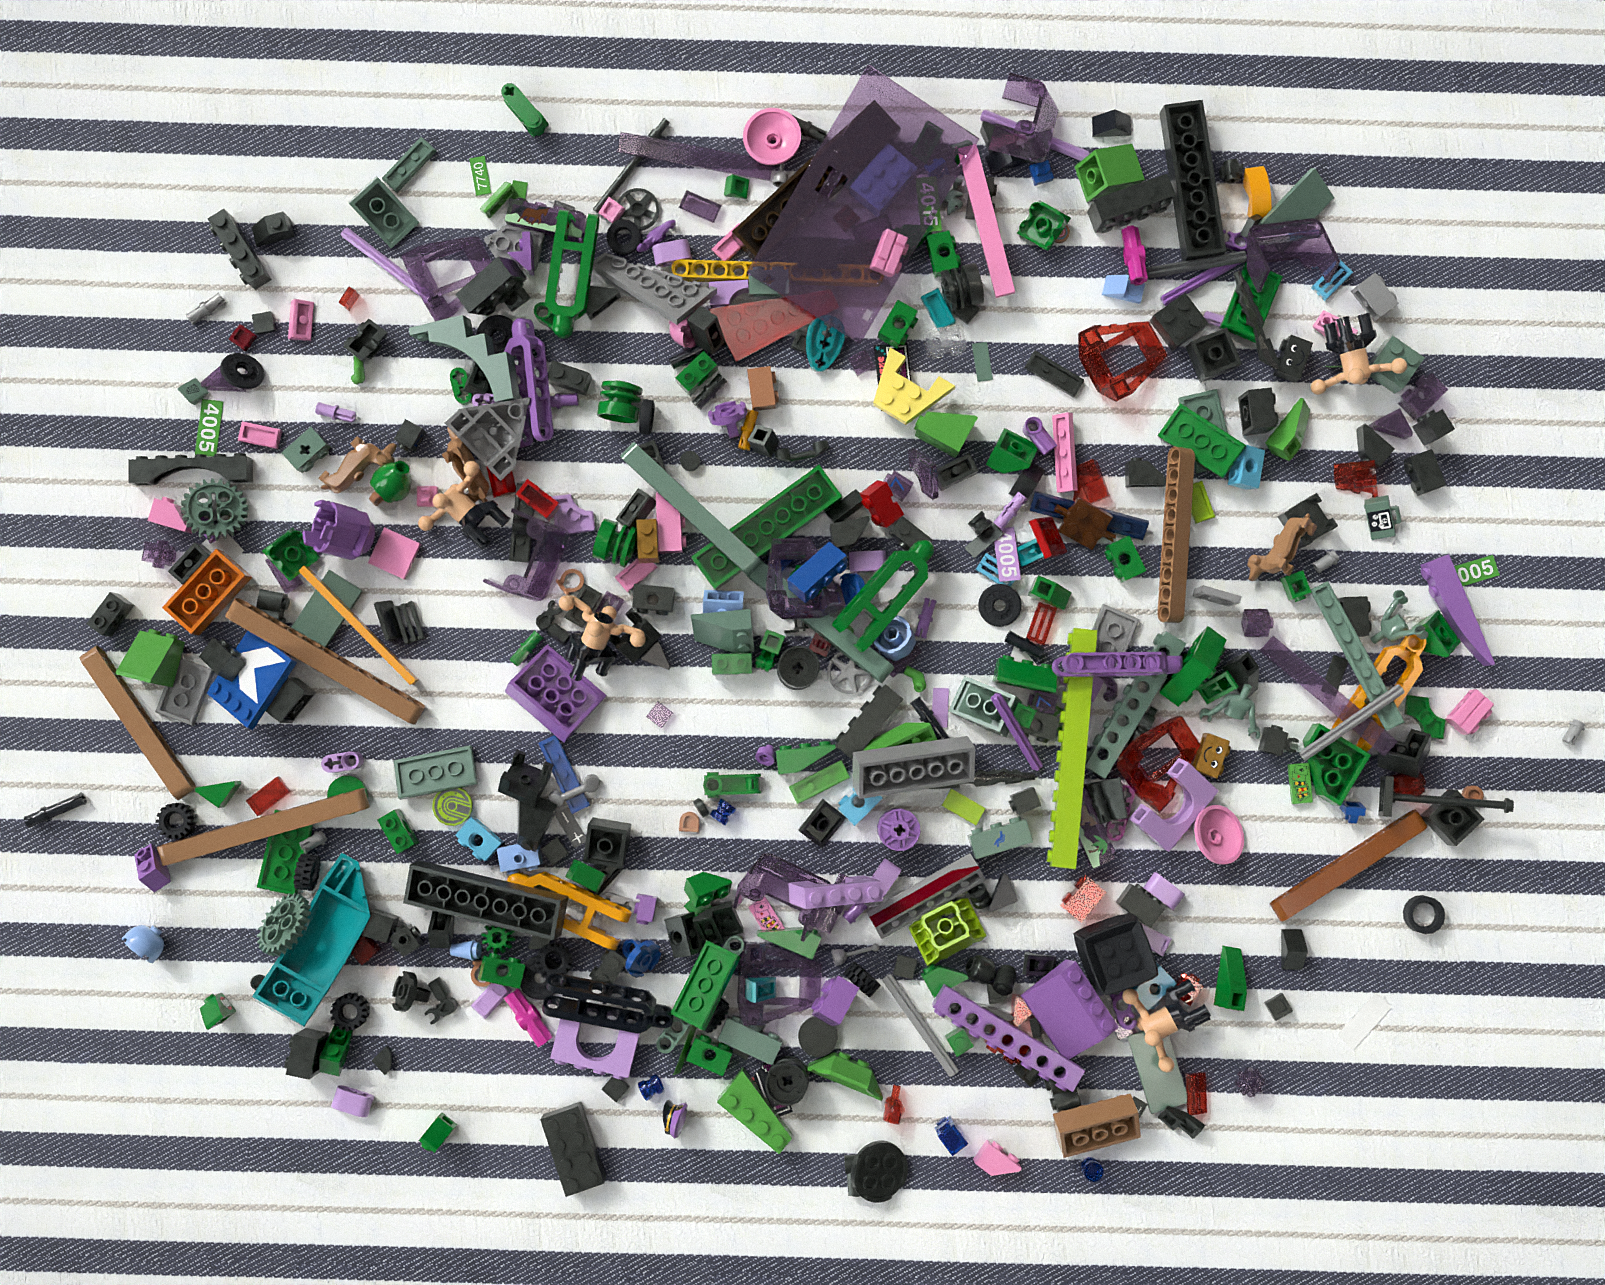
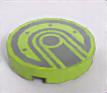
[432,788,473,826]

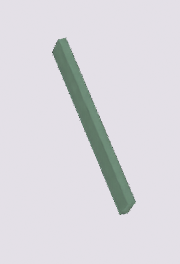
[1311,581,1405,731]

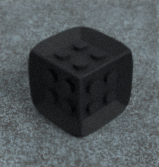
[1073,913,1158,996]

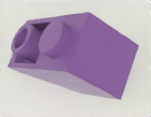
[134,844,171,893]

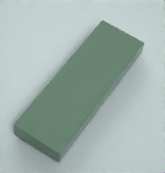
[382,137,437,193]

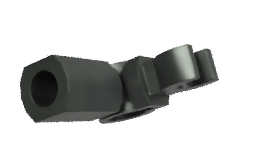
[536,600,571,645]
[1127,706,1158,750]
[424,977,458,1024]

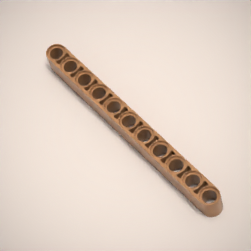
[225,598,425,724]
[157,788,370,866]

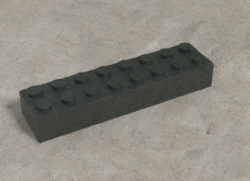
[1159,100,1226,261]
[403,860,569,940]

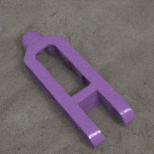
[504,318,554,448]
[1052,652,1183,677]

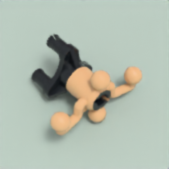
[1311,313,1407,395]
[418,461,511,550]
[559,595,646,681]
[1122,979,1211,1073]

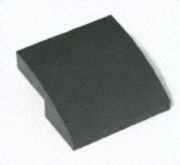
[693,901,743,945]

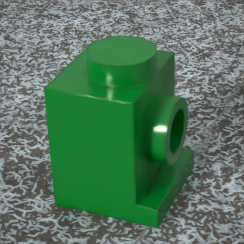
[1279,570,1311,602]

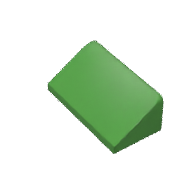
[480,182,515,218]

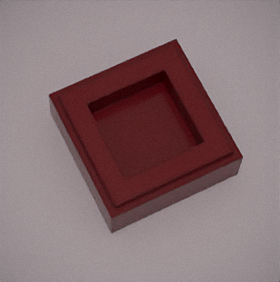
[229,324,257,352]

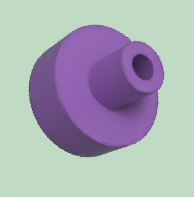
[755,745,776,766]

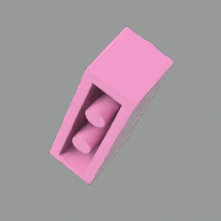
[656,493,686,554]

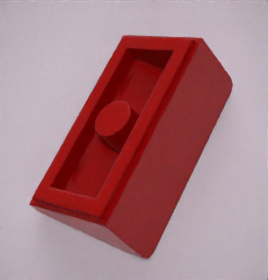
[486,466,516,498]

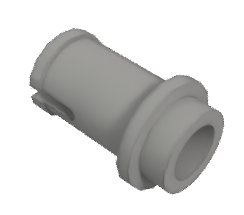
[1312,550,1339,574]
[1562,719,1585,745]
[299,831,327,854]

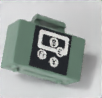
[1364,495,1402,540]

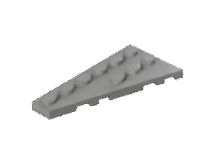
[593,253,717,325]

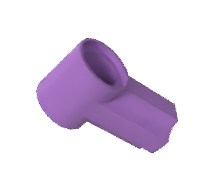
[1023,417,1057,456]

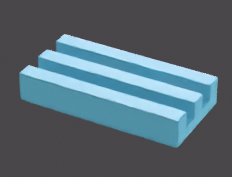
[1311,259,1353,301]
[975,553,1015,587]

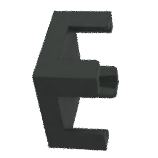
[1277,493,1338,549]
[609,608,661,664]
[497,749,553,807]

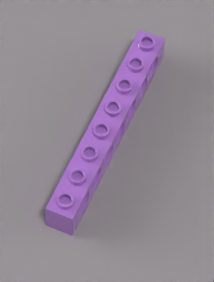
[932,984,1085,1092]

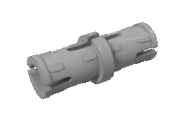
[186,293,226,325]

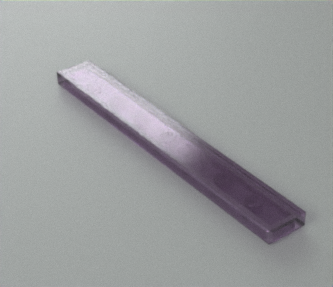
[617,132,773,181]
[1260,636,1398,756]

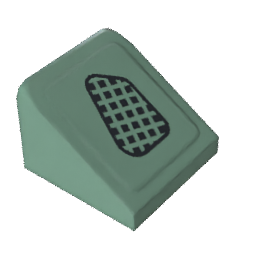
[178,378,209,405]

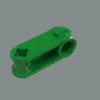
[501,83,549,138]
[703,772,762,798]

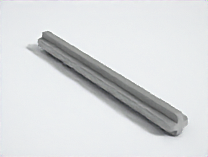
[1299,684,1404,761]
[882,974,959,1077]

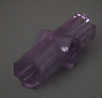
[815,872,849,934]

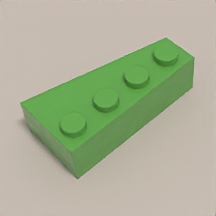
[717,1067,792,1154]

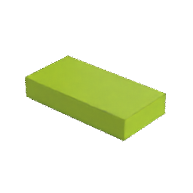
[1191,481,1215,524]
[941,789,986,825]

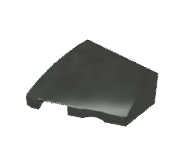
[1084,778,1128,821]

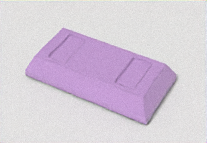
[471,983,512,1019]

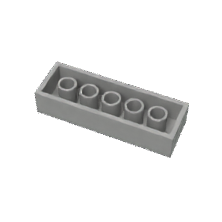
[853,736,975,799]

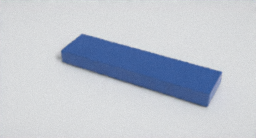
[538,735,591,814]

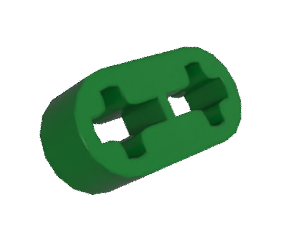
[450,367,473,405]

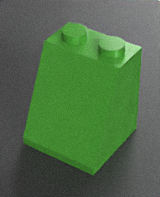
[1074,144,1145,202]
[914,412,978,458]
[116,629,185,687]

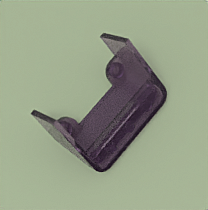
[988,72,1059,163]
[1247,218,1340,292]
[483,508,570,601]
[733,853,831,942]

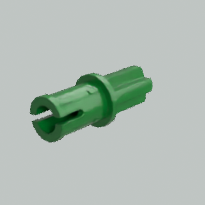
[510,630,544,666]

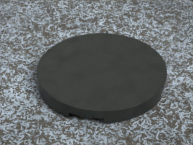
[851,1140,908,1203]

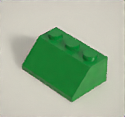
[992,655,1057,694]

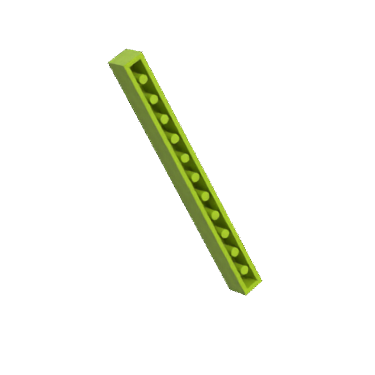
[1047,628,1098,869]

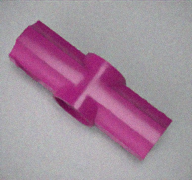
[1121,225,1148,286]
[504,988,553,1047]

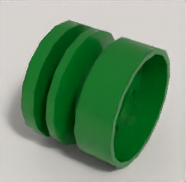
[597,380,643,423]
[592,518,637,568]

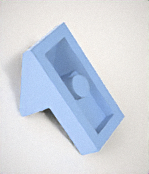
[1102,275,1145,304]

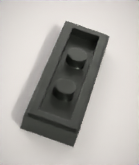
[1024,350,1084,398]

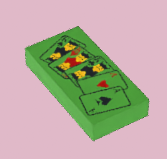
[1287,763,1313,804]

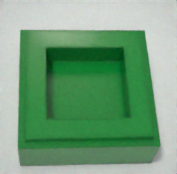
[1013,703,1037,729]

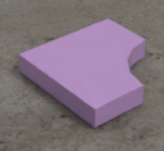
[552,494,596,536]

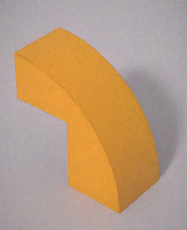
[1243,166,1272,220]

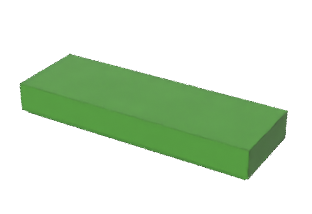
[789,760,850,804]

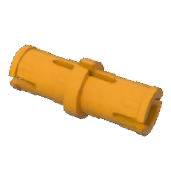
[738,409,759,451]

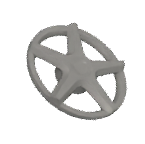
[827,652,871,694]

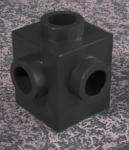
[390,924,424,957]

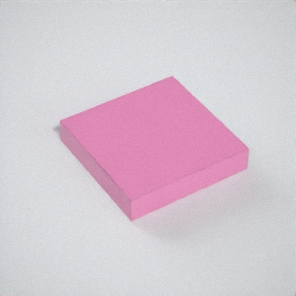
[368,527,421,579]

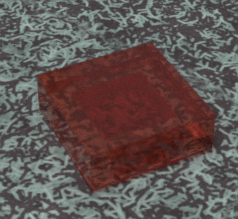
[339,286,360,311]

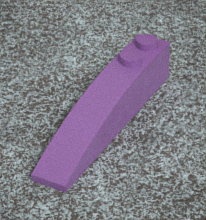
[1420,554,1495,666]

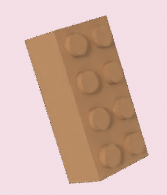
[1053,1093,1141,1158]

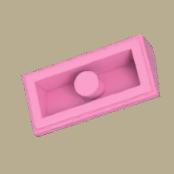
[288,299,314,341]

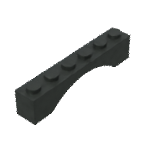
[128,453,253,486]

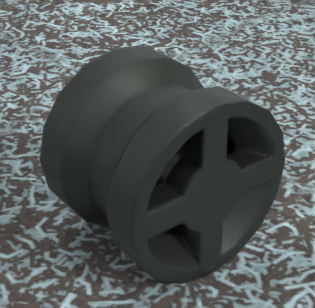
[968,511,992,535]

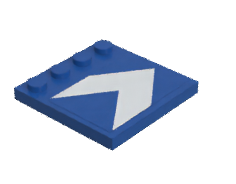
[207,631,297,730]

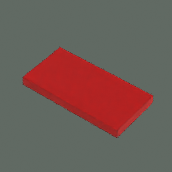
[1029,517,1067,559]

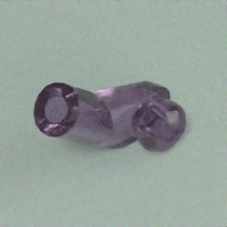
[1100,677,1118,702]

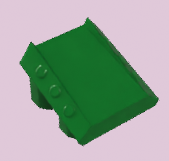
[1017,200,1071,251]
[262,527,321,581]

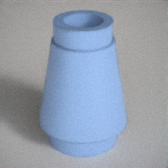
[450,940,481,960]

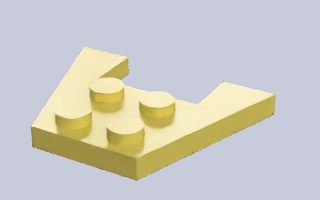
[873,348,955,425]

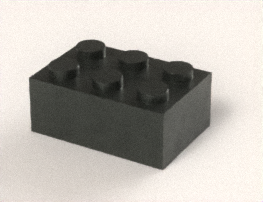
[455,257,528,316]

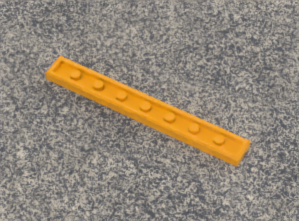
[299,566,419,685]

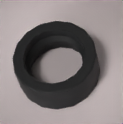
[1403,895,1445,934]

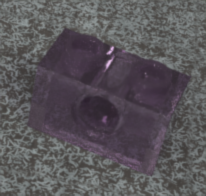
[1397,373,1448,420]

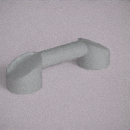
[548,774,600,808]

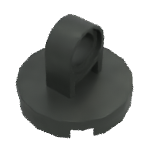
[392,971,431,1012]

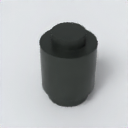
[993,965,1017,996]

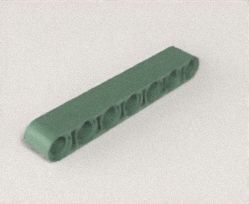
[656,934,745,1053]

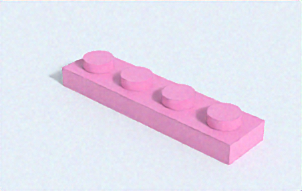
[1052,412,1077,493]

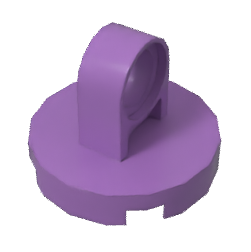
[708,401,748,439]

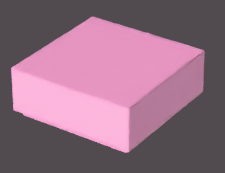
[598,197,626,223]

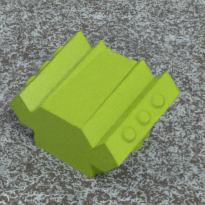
[908,898,987,966]

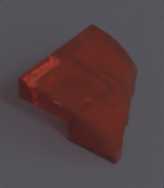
[1073,459,1110,504]
[1334,460,1378,498]

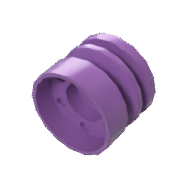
[877,808,920,851]

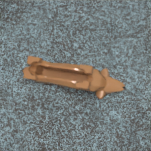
[442,428,490,503]
[318,436,397,494]
[1247,513,1317,581]

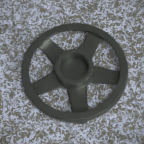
[617,188,660,231]

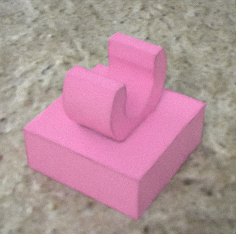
[417,486,438,507]

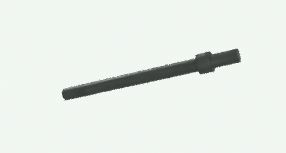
[593,118,670,214]

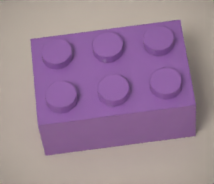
[811,976,859,1026]

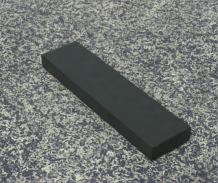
[509,483,535,563]

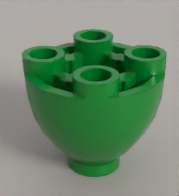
[370,461,412,503]

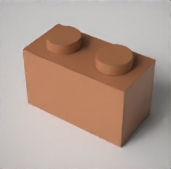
[747,366,779,411]

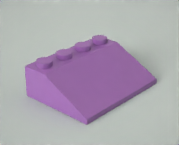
[505,644,607,743]
[1021,960,1119,1059]

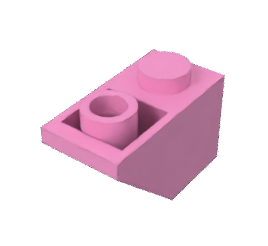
[973,1140,1022,1176]

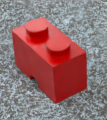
[515,479,561,522]
[860,480,904,528]

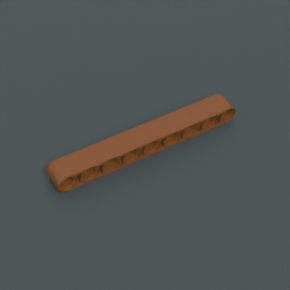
[1270,809,1428,921]

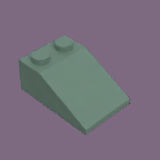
[348,176,419,248]
[691,609,755,653]
[948,676,1022,738]

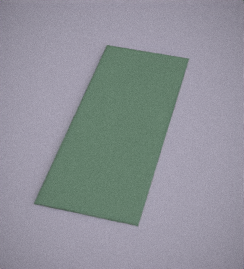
[972,342,993,382]

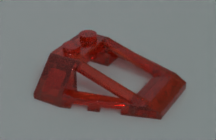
[1078,321,1167,402]
[1117,716,1200,813]

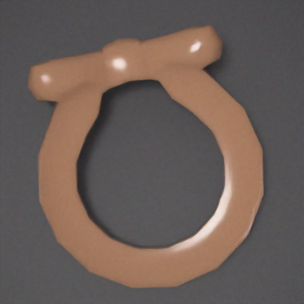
[555,569,584,596]
[471,960,491,987]

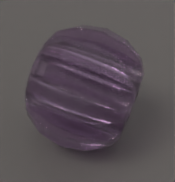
[1235,1067,1266,1098]

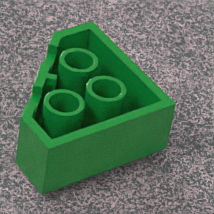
[1159,626,1227,707]
[1302,723,1371,806]

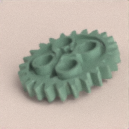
[181,478,248,541]
[257,893,311,957]

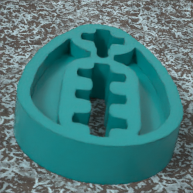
[806,315,845,372]

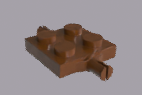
[1054,497,1116,550]

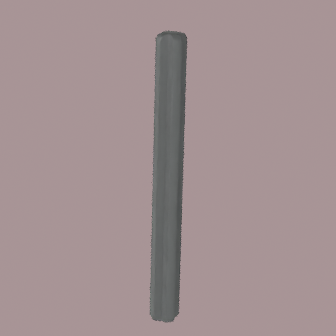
[1146,251,1247,279]

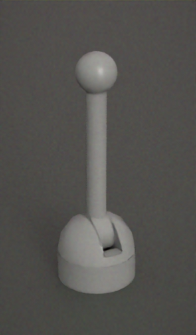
[773,163,788,187]
[831,943,880,966]

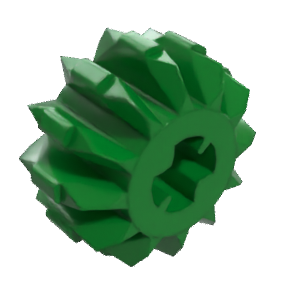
[481,925,516,954]

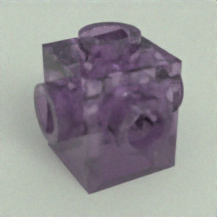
[141,540,176,569]
[1241,608,1274,637]

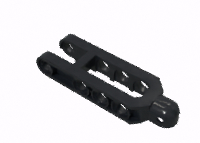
[542,973,674,1034]

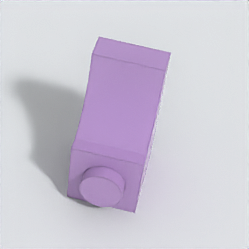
[709,280,749,308]

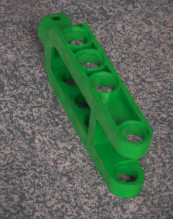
[545,210,600,339]
[832,540,934,652]

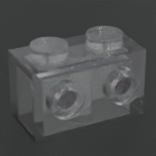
[923,324,967,359]

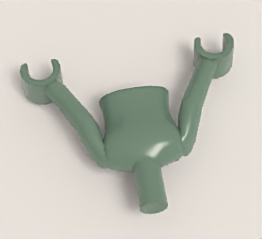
[1370,590,1428,644]
[1199,684,1260,739]

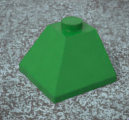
[986,428,1037,473]
[1411,610,1461,657]

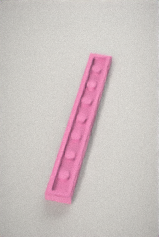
[957,144,1015,298]

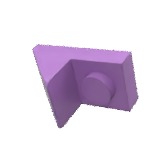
[508,231,535,276]

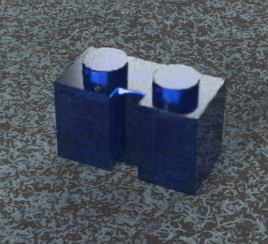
[934,1116,968,1156]

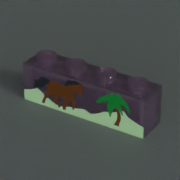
[505,198,587,243]
[1079,787,1115,868]

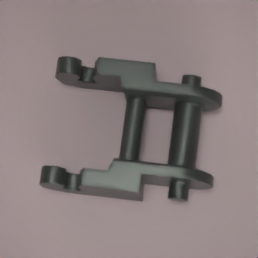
[782,613,809,633]

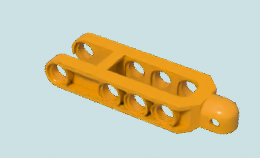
[1331,635,1426,752]
[507,871,632,950]

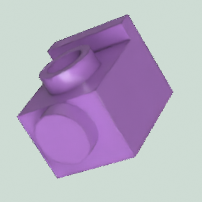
[634,893,658,925]

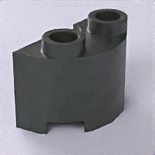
[343,318,387,362]

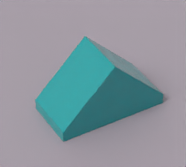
[1017,538,1044,567]
[745,977,776,1003]

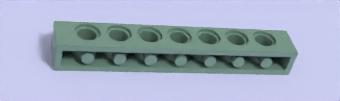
[1085,631,1187,779]

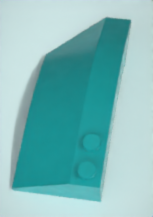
[252,853,371,1027]

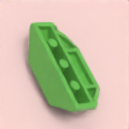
[864,722,937,751]
[807,1051,883,1101]

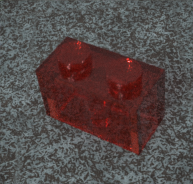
[1060,875,1107,923]

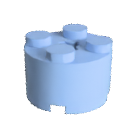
[874,615,916,661]

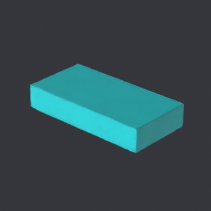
[920,288,956,332]

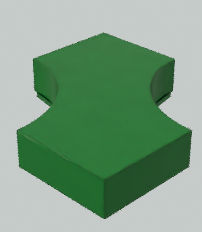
[1404,695,1446,739]

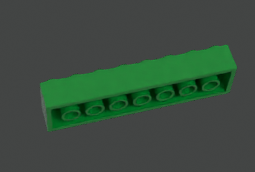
[691,465,842,590]

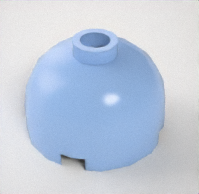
[122,925,164,964]

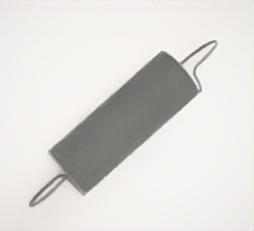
[548,200,579,214]

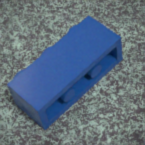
[787,541,847,603]

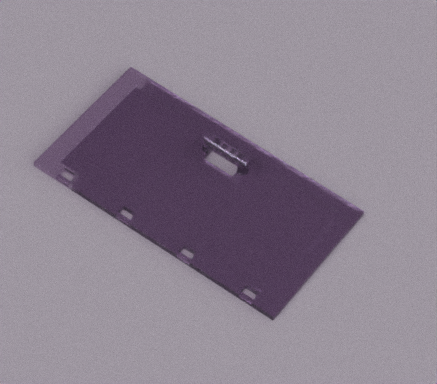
[746,64,980,344]

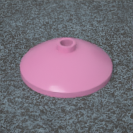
[743,108,801,165]
[1194,805,1244,865]

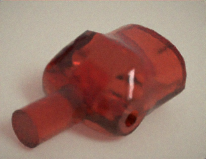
[883,1085,905,1125]

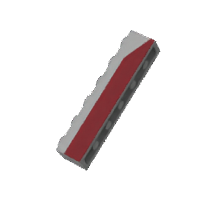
[867,853,986,939]

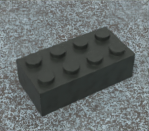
[1087,174,1176,233]
[540,1101,607,1197]

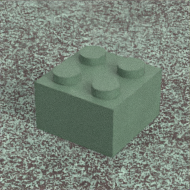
[1369,335,1425,394]

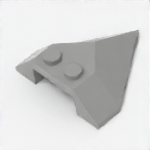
[444,397,530,481]

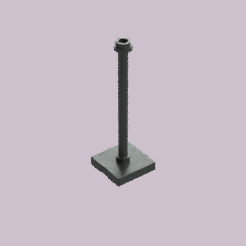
[1378,776,1514,817]

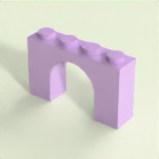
[1129,758,1218,852]
[789,875,883,909]
[550,1019,640,1080]

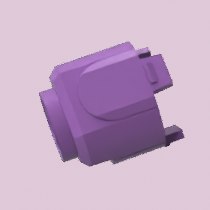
[302,500,375,560]

